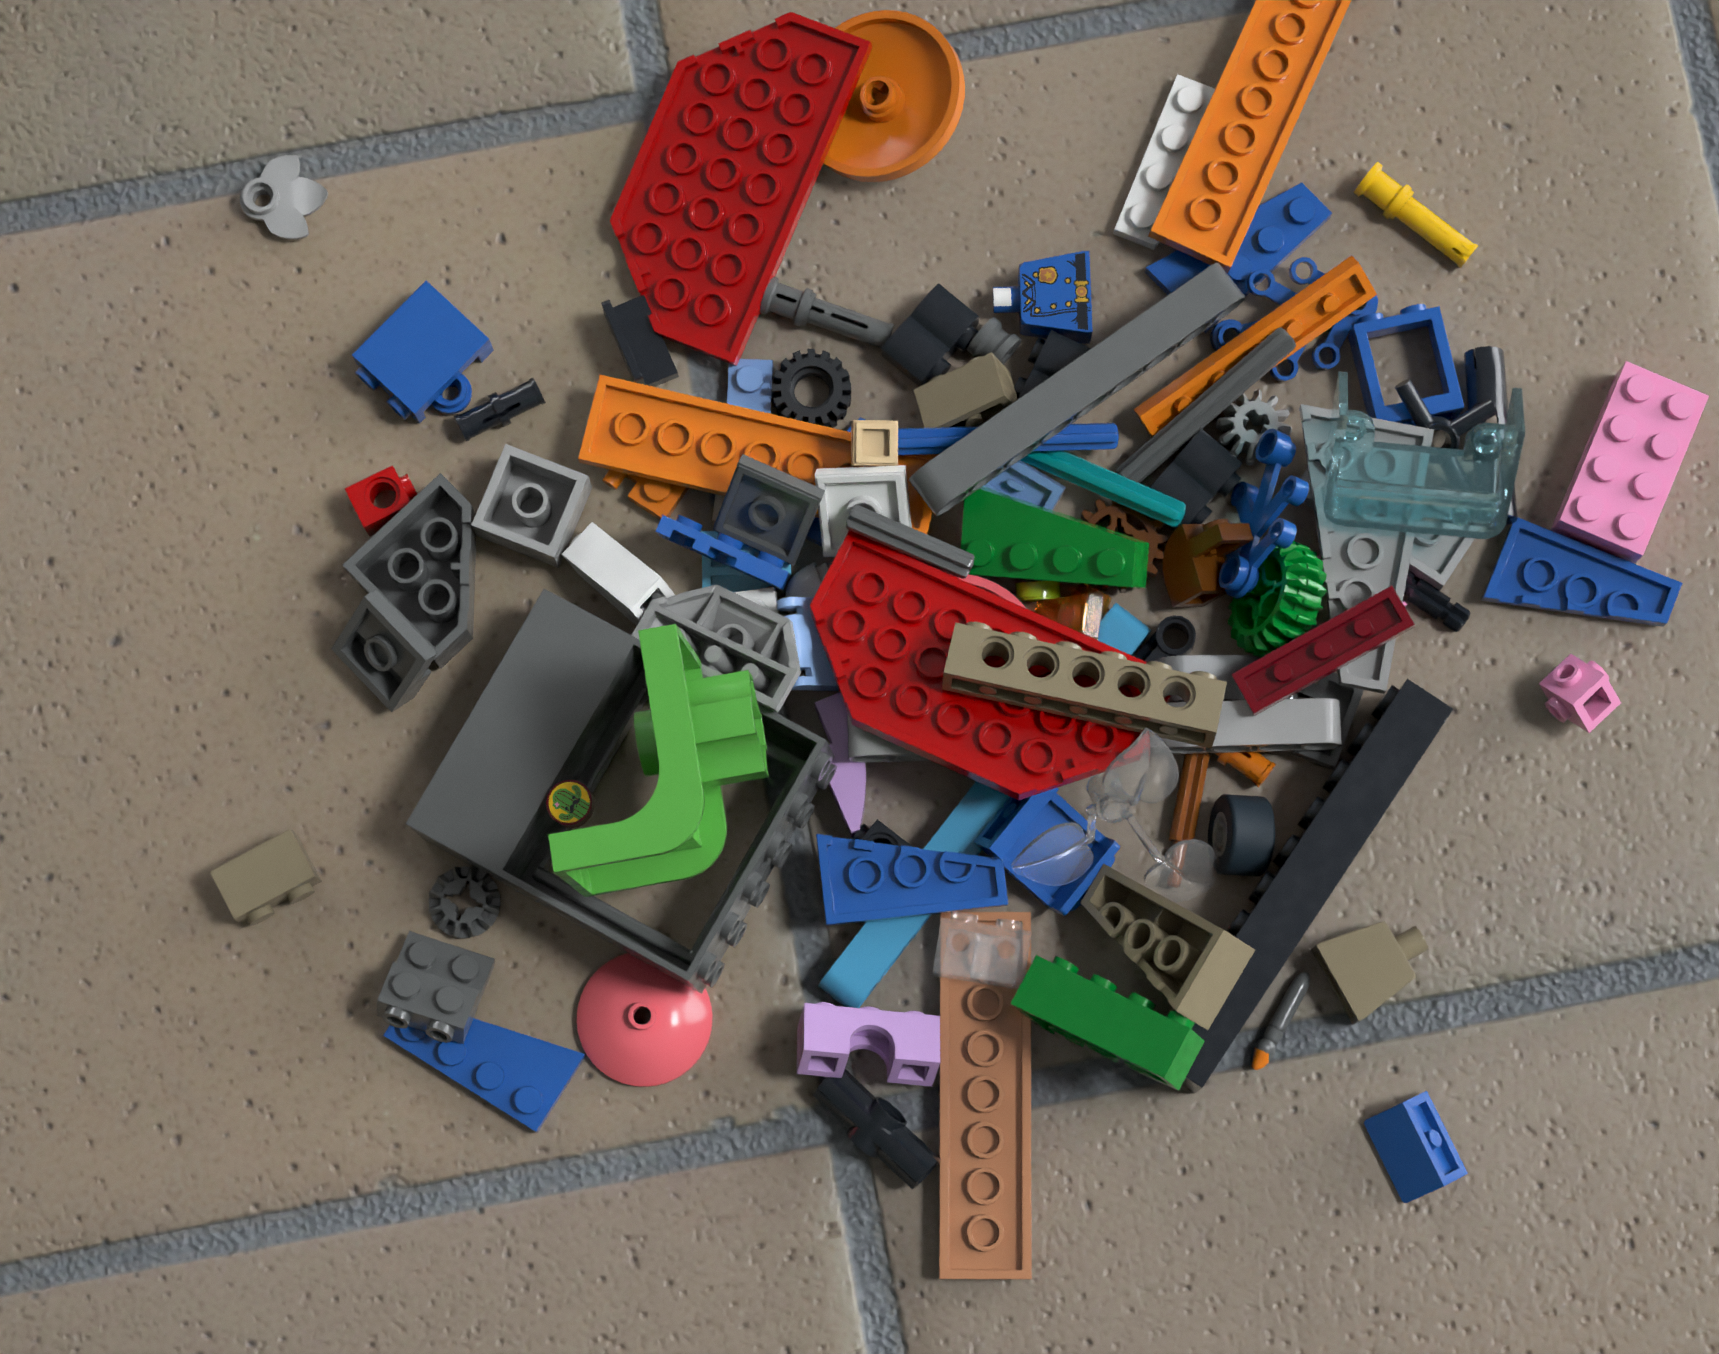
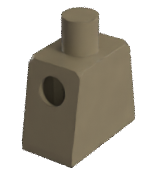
[1311,921,1428,1025]

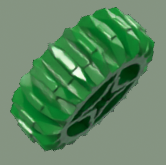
[1228,541,1327,658]

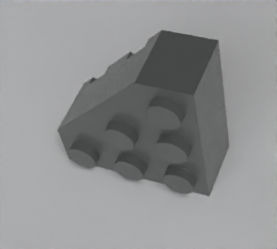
[342,473,476,669]

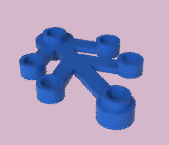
[1210,257,1378,381]
[1219,428,1309,598]

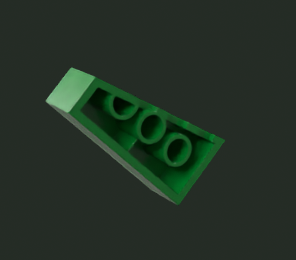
[961,486,1149,588]
[1010,955,1205,1090]

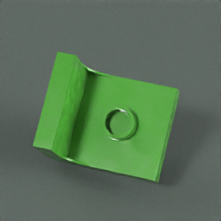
[548,624,769,897]

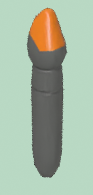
[1252,972,1310,1070]

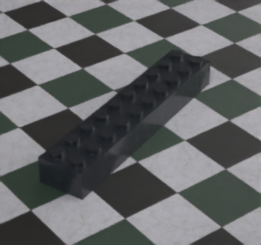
[1173,679,1453,1093]

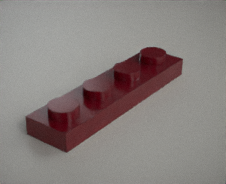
[1231,585,1415,716]

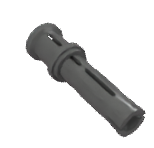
[760,277,894,348]

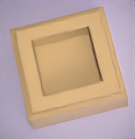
[851,420,898,466]

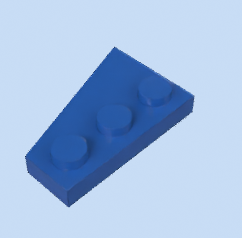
[655,515,790,591]

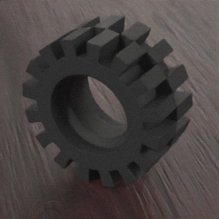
[772,349,851,428]

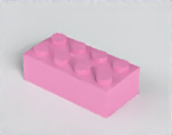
[1551,361,1709,564]

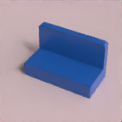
[1364,1091,1468,1203]

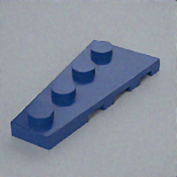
[1145,183,1332,334]
[1481,518,1682,627]

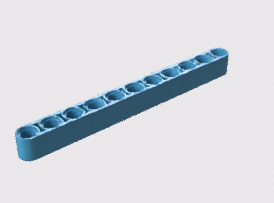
[818,603,1152,1008]

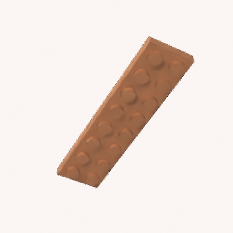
[939,912,1032,1280]

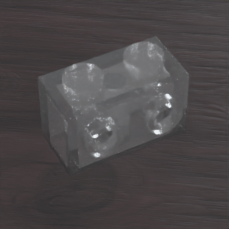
[932,912,1032,989]

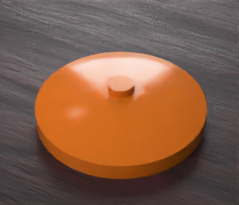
[823,10,965,182]

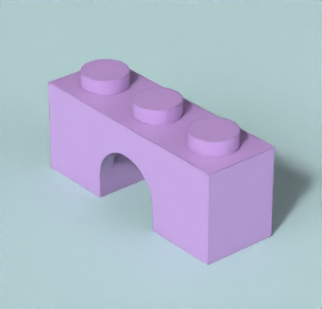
[797,1002,940,1087]

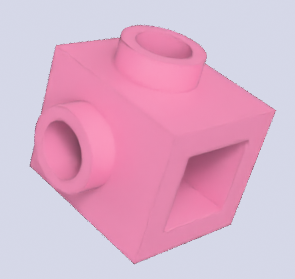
[1539,654,1621,733]

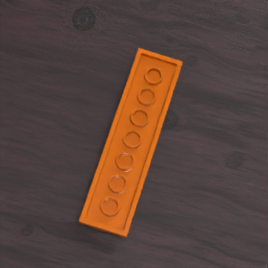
[1148,0,1351,273]
[578,375,939,534]

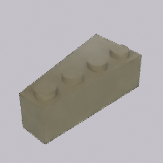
[1081,864,1255,1030]

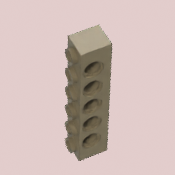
[942,622,1227,749]

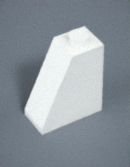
[562,522,675,626]

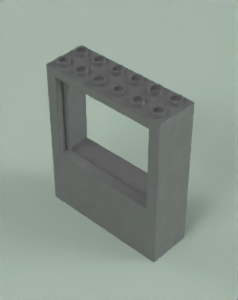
[406,589,837,994]

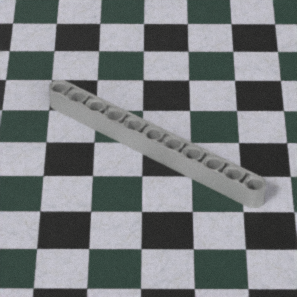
[847,698,1342,762]

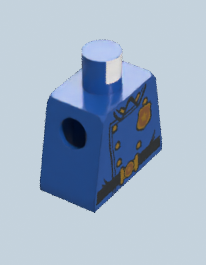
[993,251,1093,344]

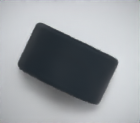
[1208,794,1275,877]

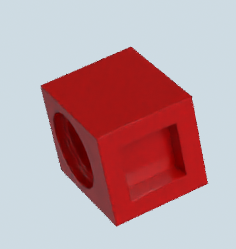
[345,465,417,537]

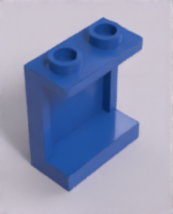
[352,280,494,424]
[974,788,1120,916]

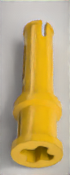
[1353,162,1478,268]

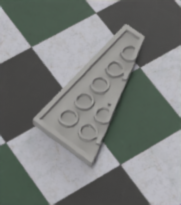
[1299,404,1434,694]

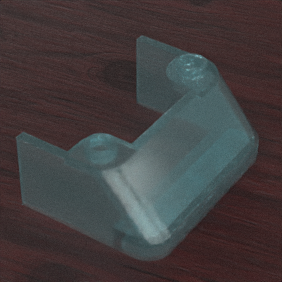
[1324,371,1525,539]

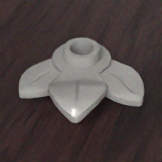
[240,155,328,240]

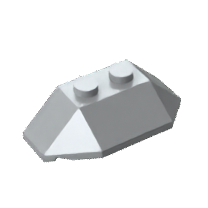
[632,584,801,713]

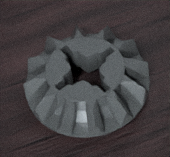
[429,867,501,938]

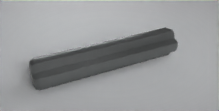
[845,505,974,579]

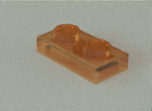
[1035,593,1103,640]

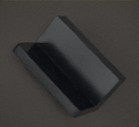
[601,295,679,387]

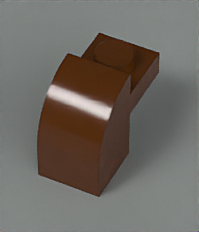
[1163,519,1254,607]

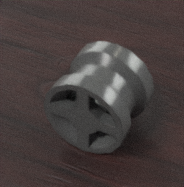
[967,317,1022,365]

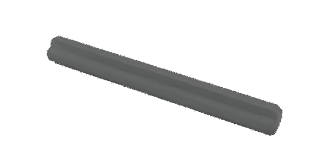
[1116,328,1296,483]

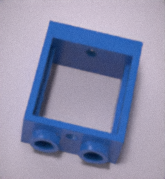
[1348,304,1464,426]

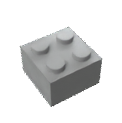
[471,444,592,568]

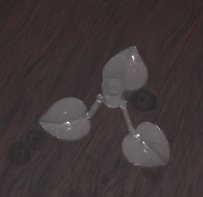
[1011,728,1219,902]

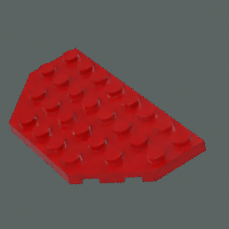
[610,12,873,366]
[810,530,1171,800]

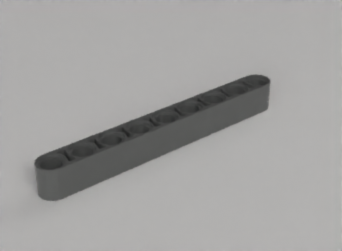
[909,263,1246,516]

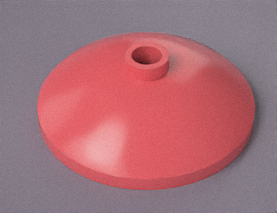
[577,953,713,1087]

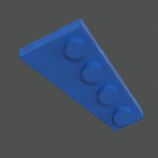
[816,834,1008,926]
[383,1018,586,1133]

